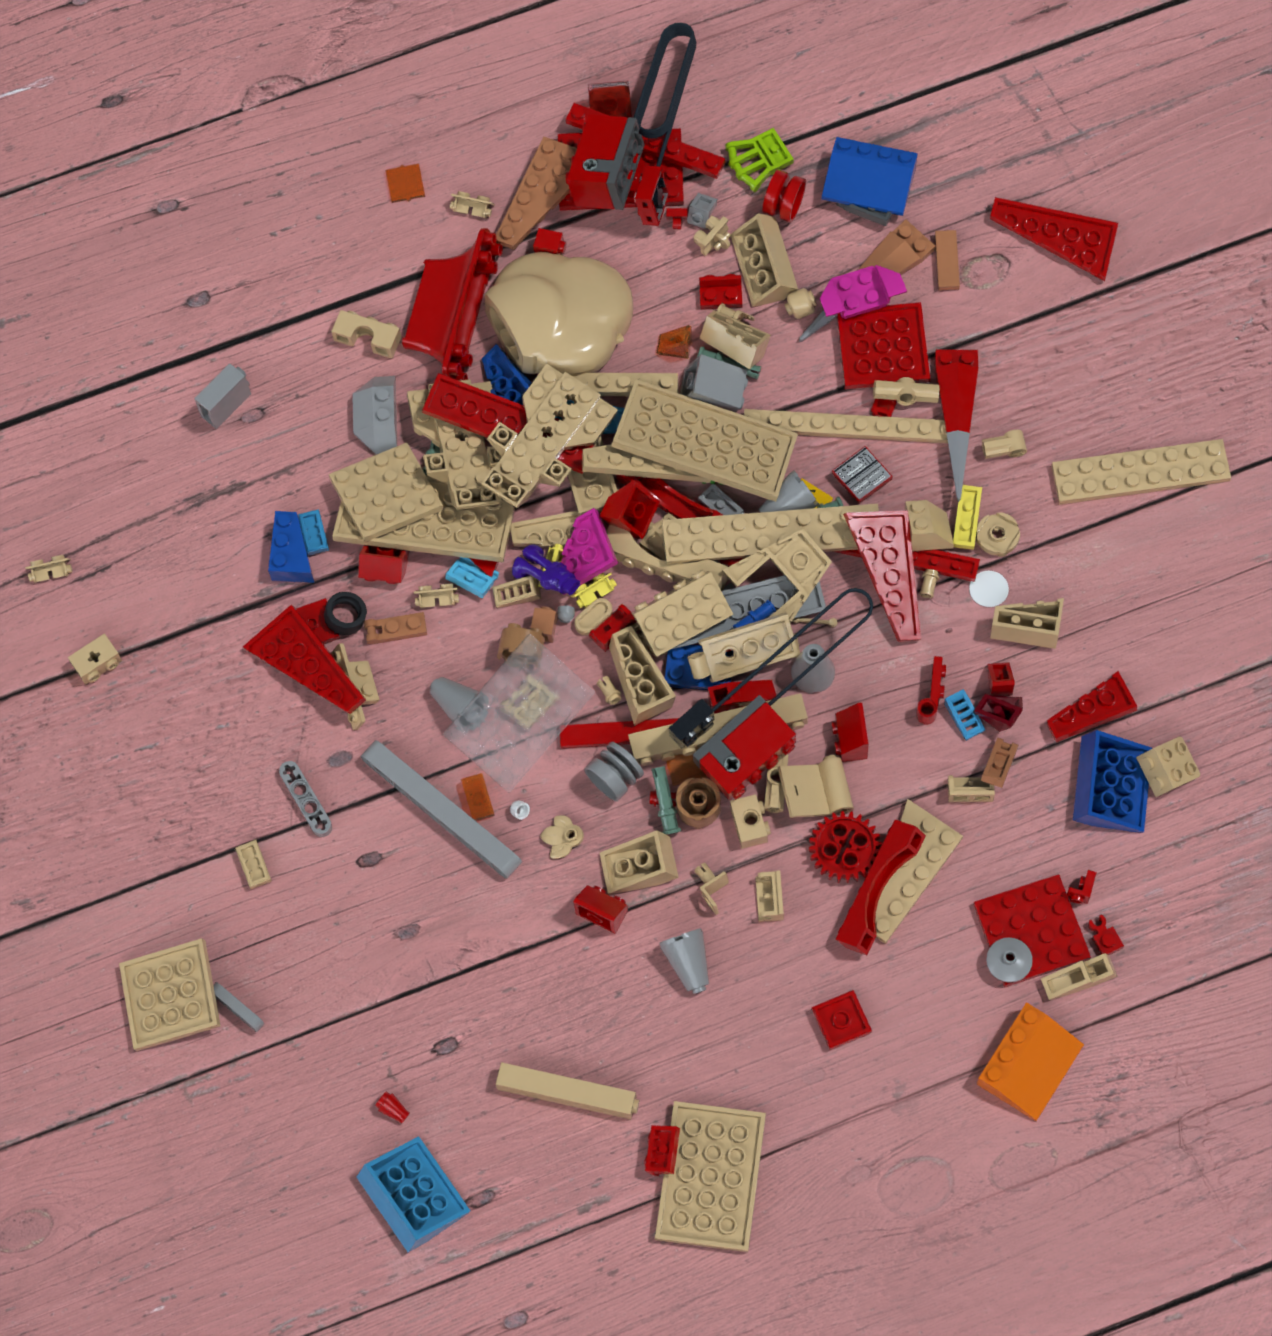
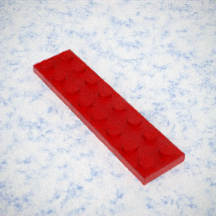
[422,373,595,474]

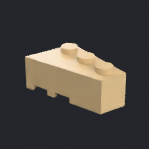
[700,310,771,369]

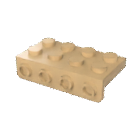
[632,570,734,657]

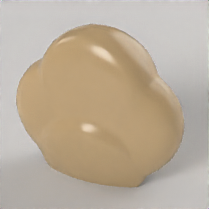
[485,252,633,376]

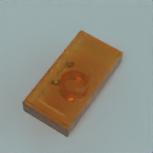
[461,773,495,821]

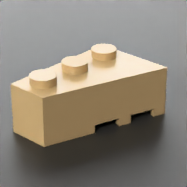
[990,598,1064,649]

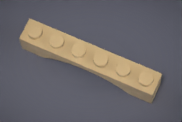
[573,373,679,397]
[606,525,729,591]

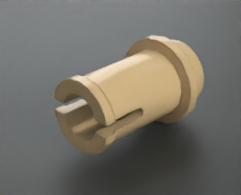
[919,569,940,598]
[597,676,622,705]

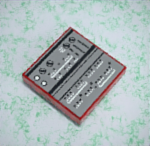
[832,446,893,504]

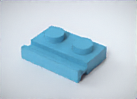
[445,557,499,599]

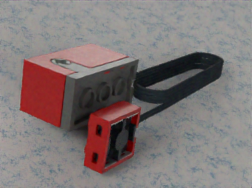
[566,22,697,226]

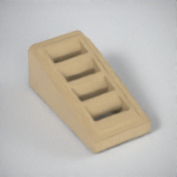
[492,575,541,608]

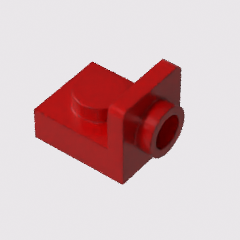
[1067,870,1097,904]

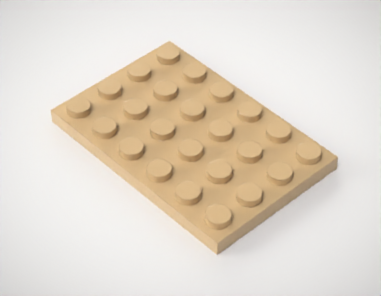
[655,1101,766,1252]

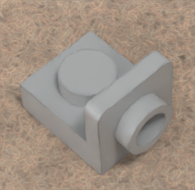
[687,193,717,229]

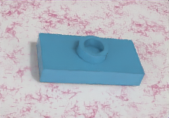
[298,509,329,556]

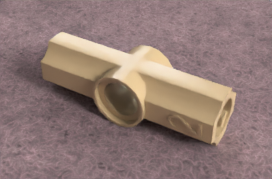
[873,377,940,406]
[764,753,789,813]

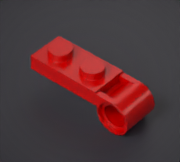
[917,656,946,725]

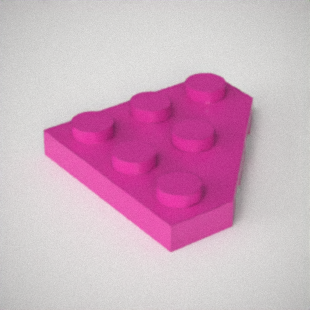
[561,508,618,595]

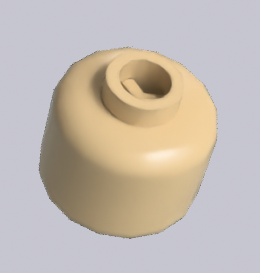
[784,288,817,319]

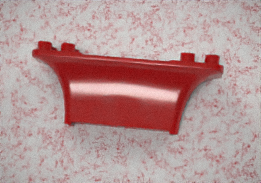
[402,228,503,381]

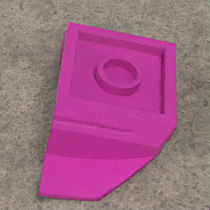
[820,265,907,319]

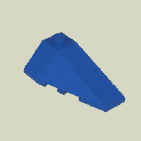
[482,344,532,405]

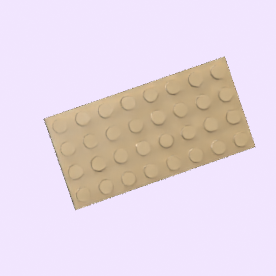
[611,379,798,502]
[332,475,515,563]

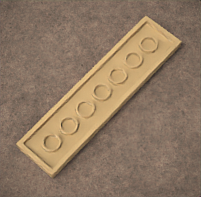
[1052,439,1231,505]

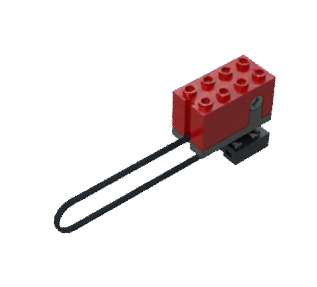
[668,588,873,801]

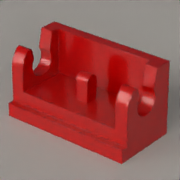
[589,604,637,652]

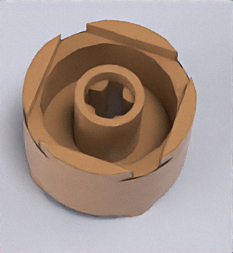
[497,623,545,668]
[676,777,721,829]

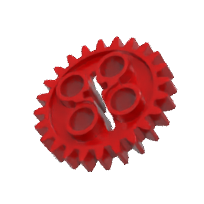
[809,811,882,884]

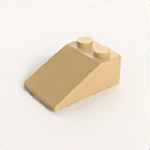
[600,830,679,895]

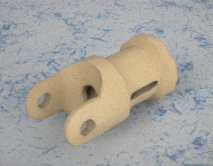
[717,303,755,321]

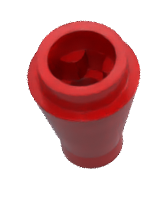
[375,1091,410,1124]

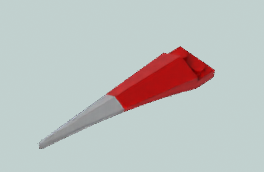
[935,349,979,501]

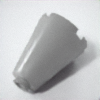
[758,470,819,513]
[791,644,835,693]
[430,677,491,733]
[659,929,709,994]

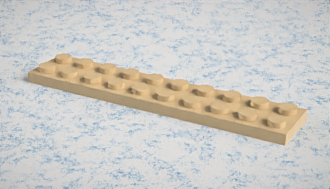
[662,504,879,564]

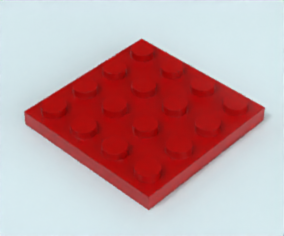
[837,302,930,389]
[973,874,1091,987]

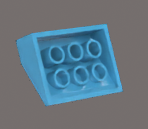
[357,1136,470,1252]

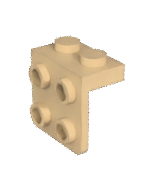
[1136,737,1200,797]

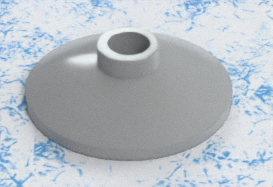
[986,938,1032,983]

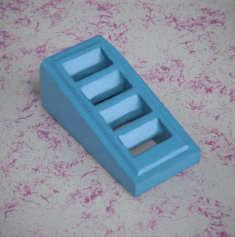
[944,689,986,741]

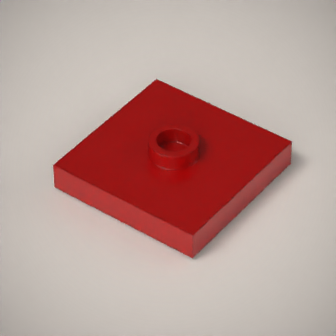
[296,598,340,644]
[811,990,872,1050]

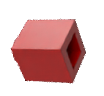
[533,228,566,255]

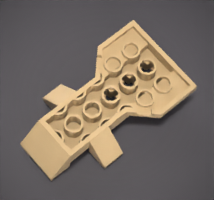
[481,364,618,508]
[407,379,502,510]

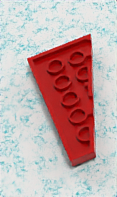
[990,197,1118,281]

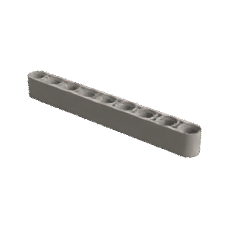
[360,740,522,879]

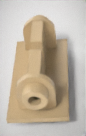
[450,191,495,219]
[25,555,72,583]
[414,584,459,608]

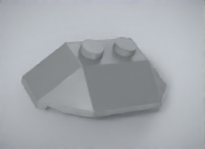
[353,376,397,455]

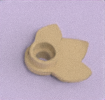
[540,815,584,859]

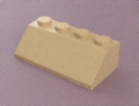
[730,213,798,307]

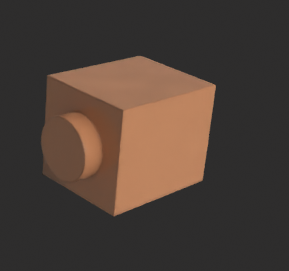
[531,607,557,643]

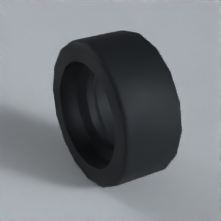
[324,592,367,635]

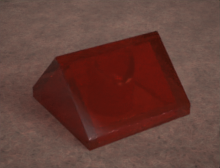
[588,80,632,118]

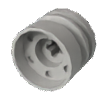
[584,742,644,801]

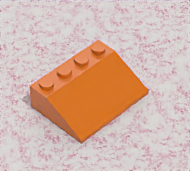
[977,1002,1084,1121]

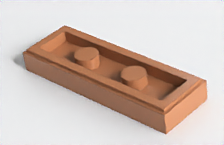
[935,230,960,290]

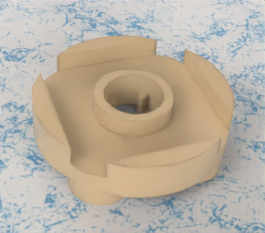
[976,513,1020,557]

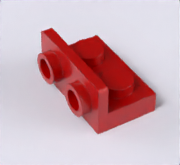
[699,274,743,309]
[644,1125,680,1176]

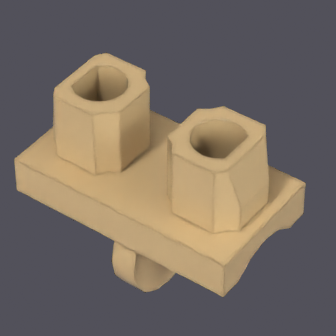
[694,215,731,256]

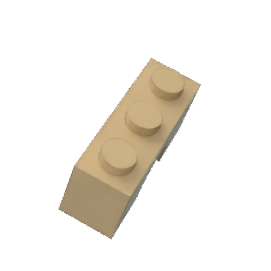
[331,310,402,359]

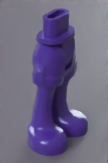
[512,544,580,595]

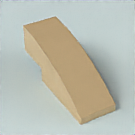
[1041,953,1118,1000]

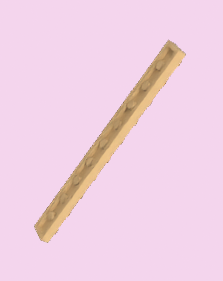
[744,409,948,443]

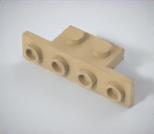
[331,643,379,730]

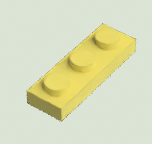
[953,485,982,550]

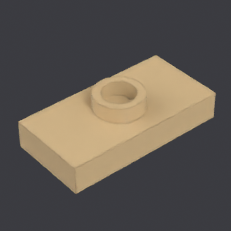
[235,840,272,889]

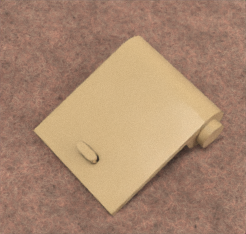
[778,755,854,818]

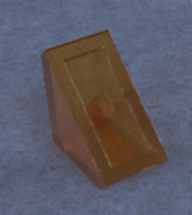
[656,325,692,359]

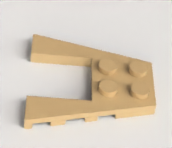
[722,529,832,623]

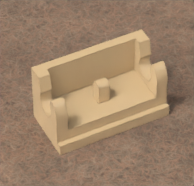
[948,775,995,802]
[755,870,784,922]

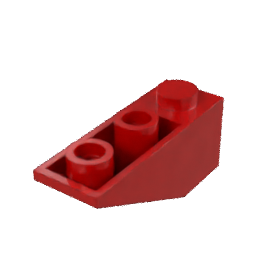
[708,680,777,714]

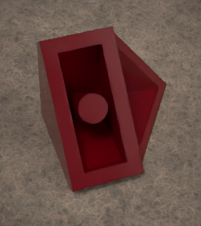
[974,693,1023,732]

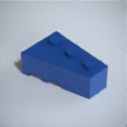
[268,511,315,583]

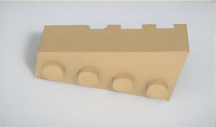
[609,626,676,726]

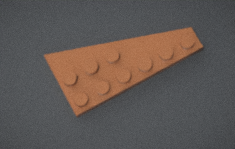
[496,136,577,250]

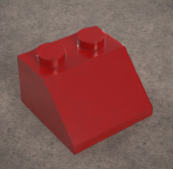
[600,481,660,539]
[358,545,410,584]
[831,702,869,762]
[573,885,628,934]

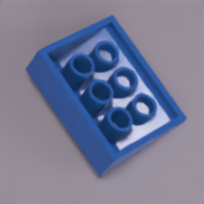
[821,137,918,216]
[1073,730,1152,833]

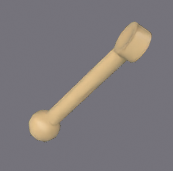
[792,617,837,628]

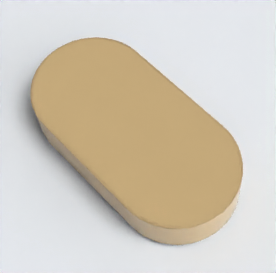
[575,598,612,636]

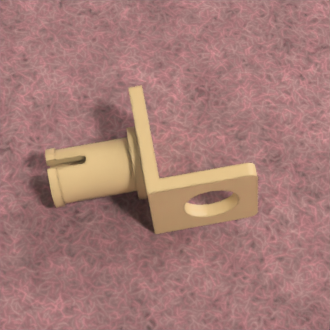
[695,863,729,915]

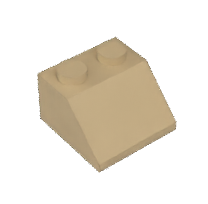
[905,500,954,551]

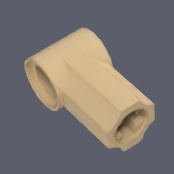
[982,430,1027,459]

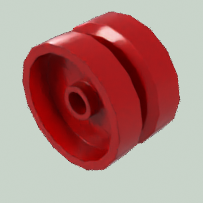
[762,169,806,223]

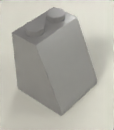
[680,354,748,412]

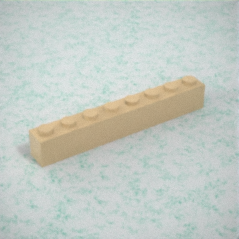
[628,693,808,766]

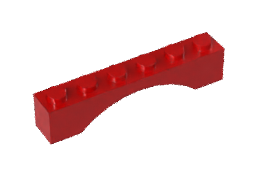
[616,475,723,519]
[835,820,926,956]

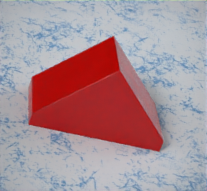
[987,662,1015,696]

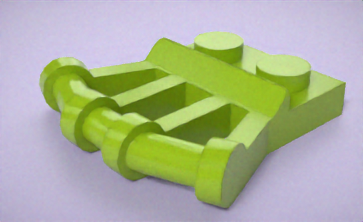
[725,128,794,192]

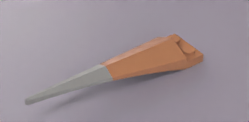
[799,219,936,342]

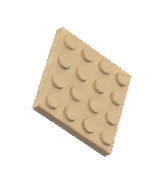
[329,442,443,542]
[119,938,221,1051]

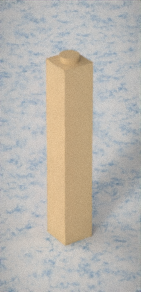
[496,1062,640,1119]

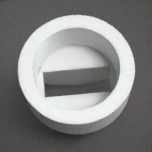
[510,800,530,820]

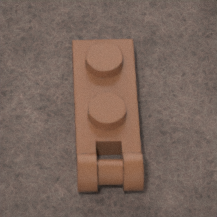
[364,612,427,644]
[981,738,1019,788]

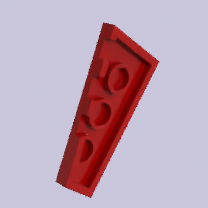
[1047,671,1138,742]

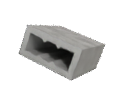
[194,363,251,429]

